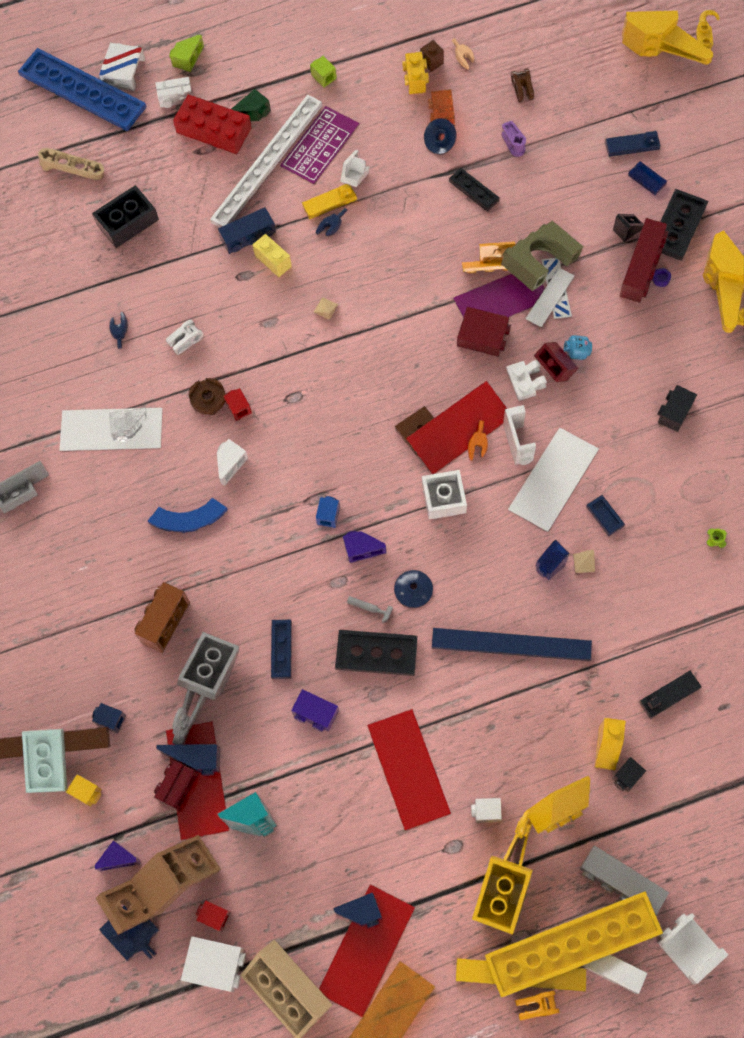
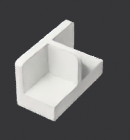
[340,150,370,187]

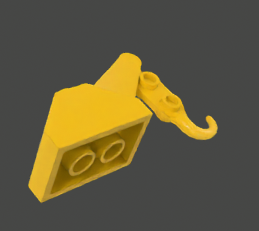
[622,10,720,65]
[703,230,744,333]
[472,811,533,935]

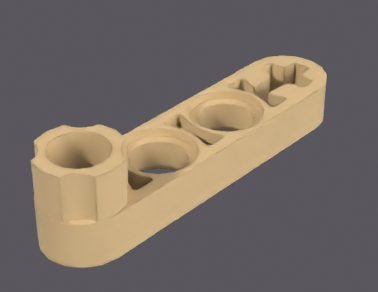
[38,148,104,180]

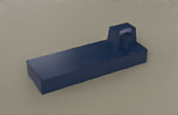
[605,130,661,157]

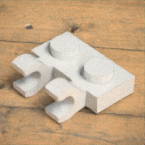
[506,360,547,401]

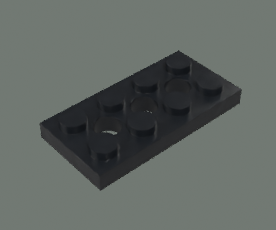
[660,189,709,261]
[335,630,418,676]

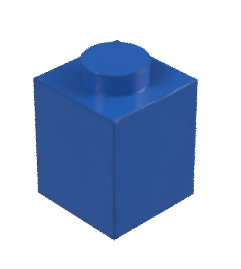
[316,496,340,528]

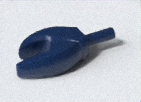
[316,208,348,236]
[109,312,128,349]

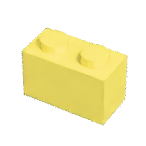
[253,234,292,277]

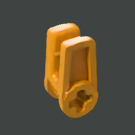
[515,990,560,1021]

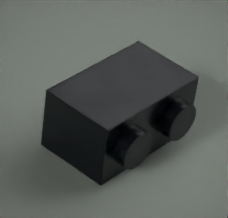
[657,385,697,432]

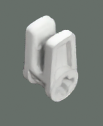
[166,320,204,355]

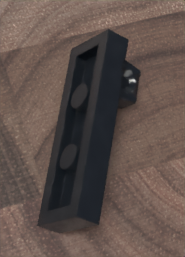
[639,670,702,719]

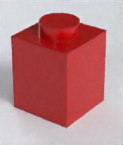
[224,388,252,421]
[196,900,231,932]

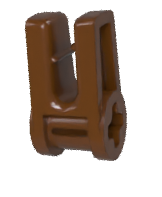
[511,68,534,102]

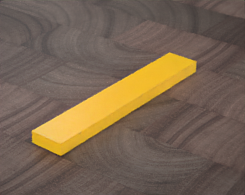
[456,958,586,992]

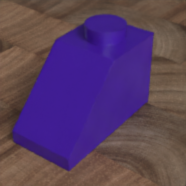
[343,531,387,563]

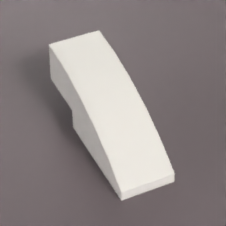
[582,955,647,994]

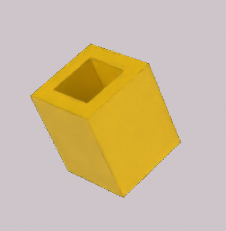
[66,774,102,807]

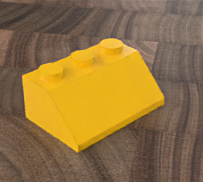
[526,776,591,834]

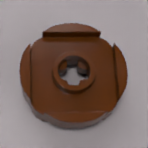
[189,378,226,415]

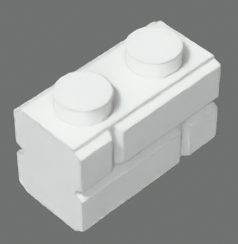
[155,77,193,108]

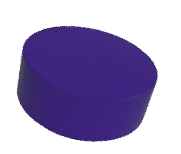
[652,268,671,287]

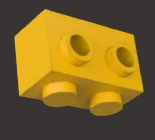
[402,52,429,95]

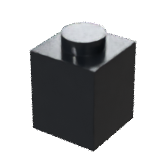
[612,757,646,792]

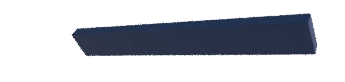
[432,628,592,661]

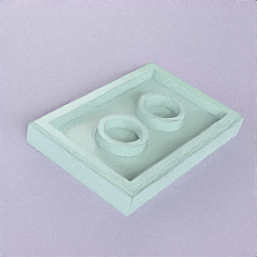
[22,729,67,793]

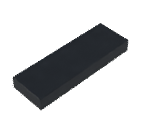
[449,168,500,212]

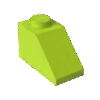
[169,35,204,72]

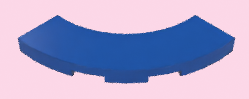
[148,498,228,533]

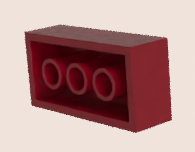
[620,218,669,303]

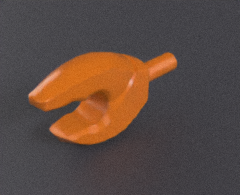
[468,421,488,461]

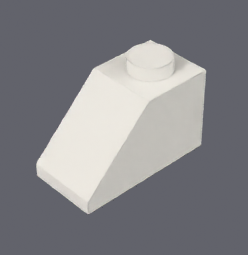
[217,439,248,486]

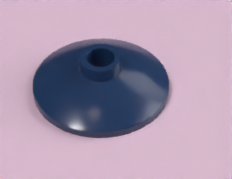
[424,118,457,154]
[394,570,433,608]

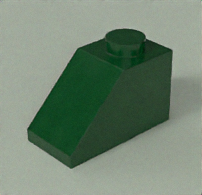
[231,89,271,121]

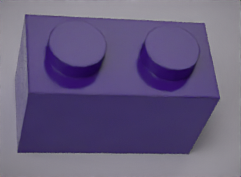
[291,689,339,732]

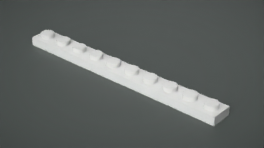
[210,94,322,228]

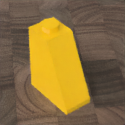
[594,718,626,771]

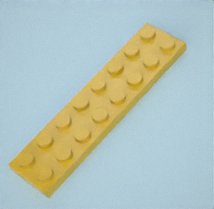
[485,891,663,998]

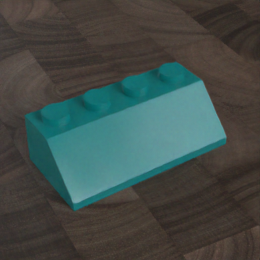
[218,792,277,837]

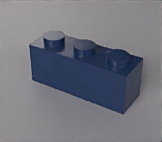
[218,207,276,254]

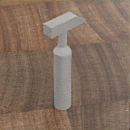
[347,596,393,624]

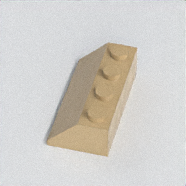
[241,940,332,1038]

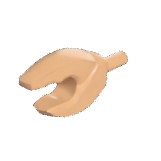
[452,38,475,70]

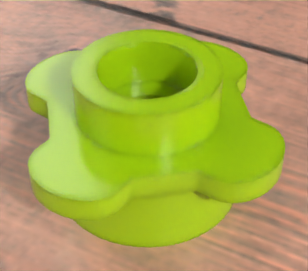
[707,528,727,548]

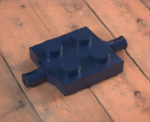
[99,905,160,961]

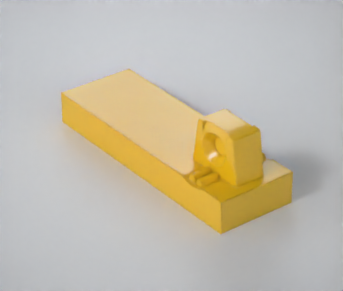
[302,184,357,220]

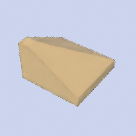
[314,297,338,320]
[573,550,595,573]

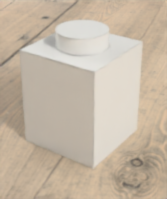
[471,798,502,823]

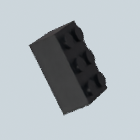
[92,185,159,248]

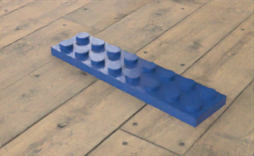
[18,48,147,132]

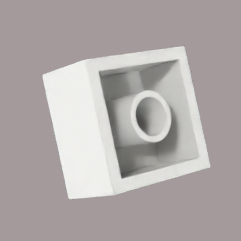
[422,470,467,520]

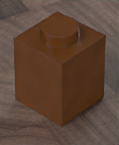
[420,40,444,72]

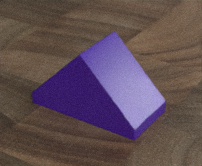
[95,841,141,871]

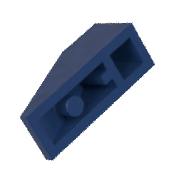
[156,744,220,776]

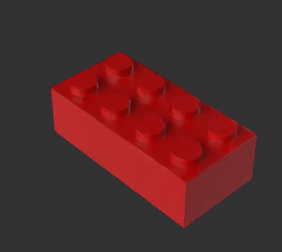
[173,94,252,155]

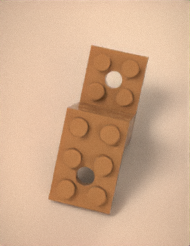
[96,835,221,935]

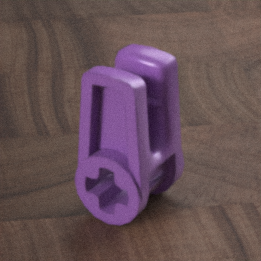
[501,121,526,157]

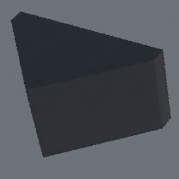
[613,214,644,242]

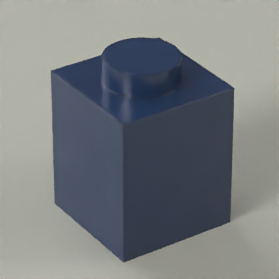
[92,703,126,734]

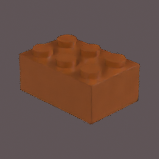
[134,582,190,654]

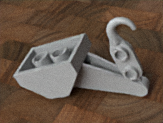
[172,632,240,745]

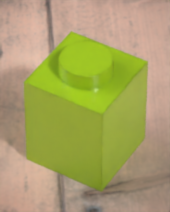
[310,56,337,88]

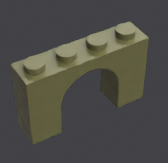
[501,221,584,291]

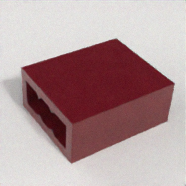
[457,306,512,357]

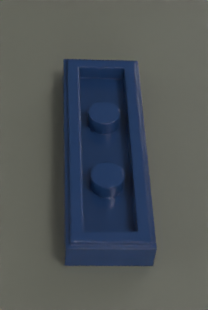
[271,619,292,679]

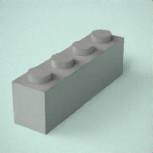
[580,845,669,915]

